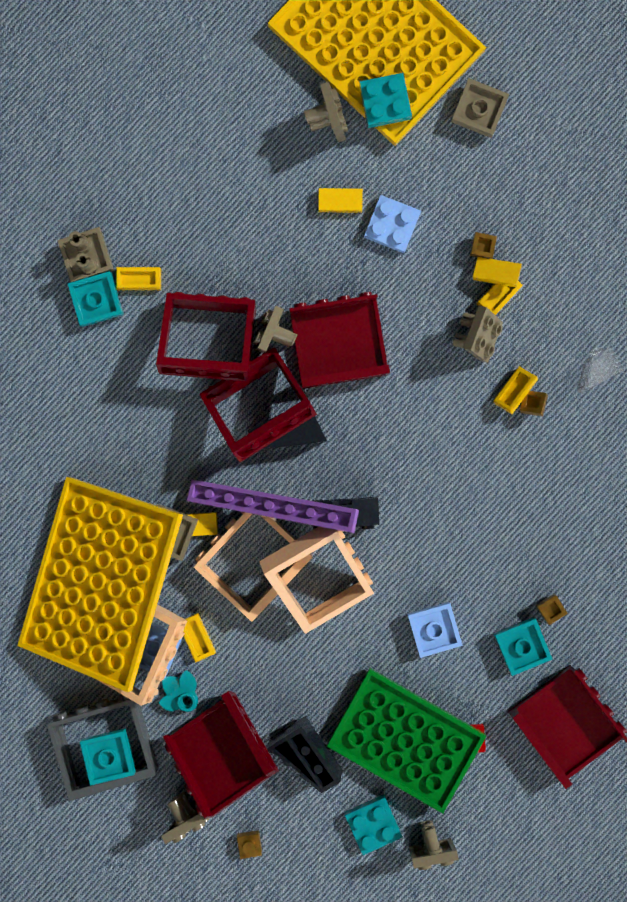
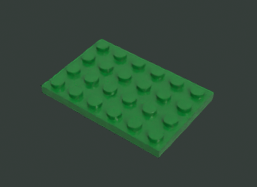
[327,668,486,814]

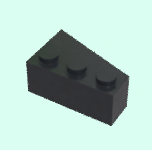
[247,414,327,450]
[312,497,380,530]
[266,716,343,793]

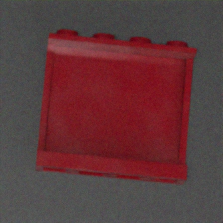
[289,292,390,389]
[507,665,627,789]
[163,691,279,819]

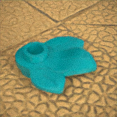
[159,670,198,712]

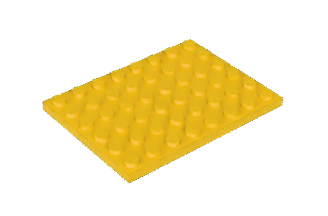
[268,0,486,146]
[17,477,183,692]

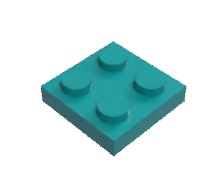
[359,73,412,128]
[67,271,124,327]
[494,617,553,676]
[80,728,136,786]
[345,794,403,855]

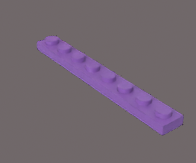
[187,480,359,533]

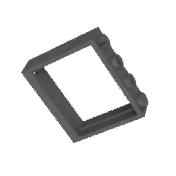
[47,694,159,801]

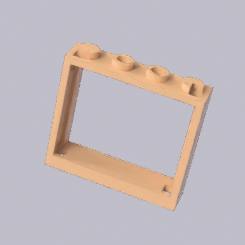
[194,512,313,622]
[259,527,374,634]
[96,604,187,706]

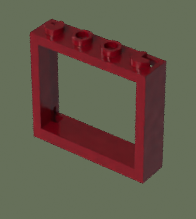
[156,292,256,381]
[199,347,317,462]

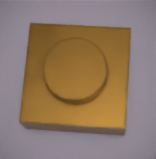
[470,232,497,259]
[520,391,548,417]
[535,594,568,625]
[237,830,262,859]

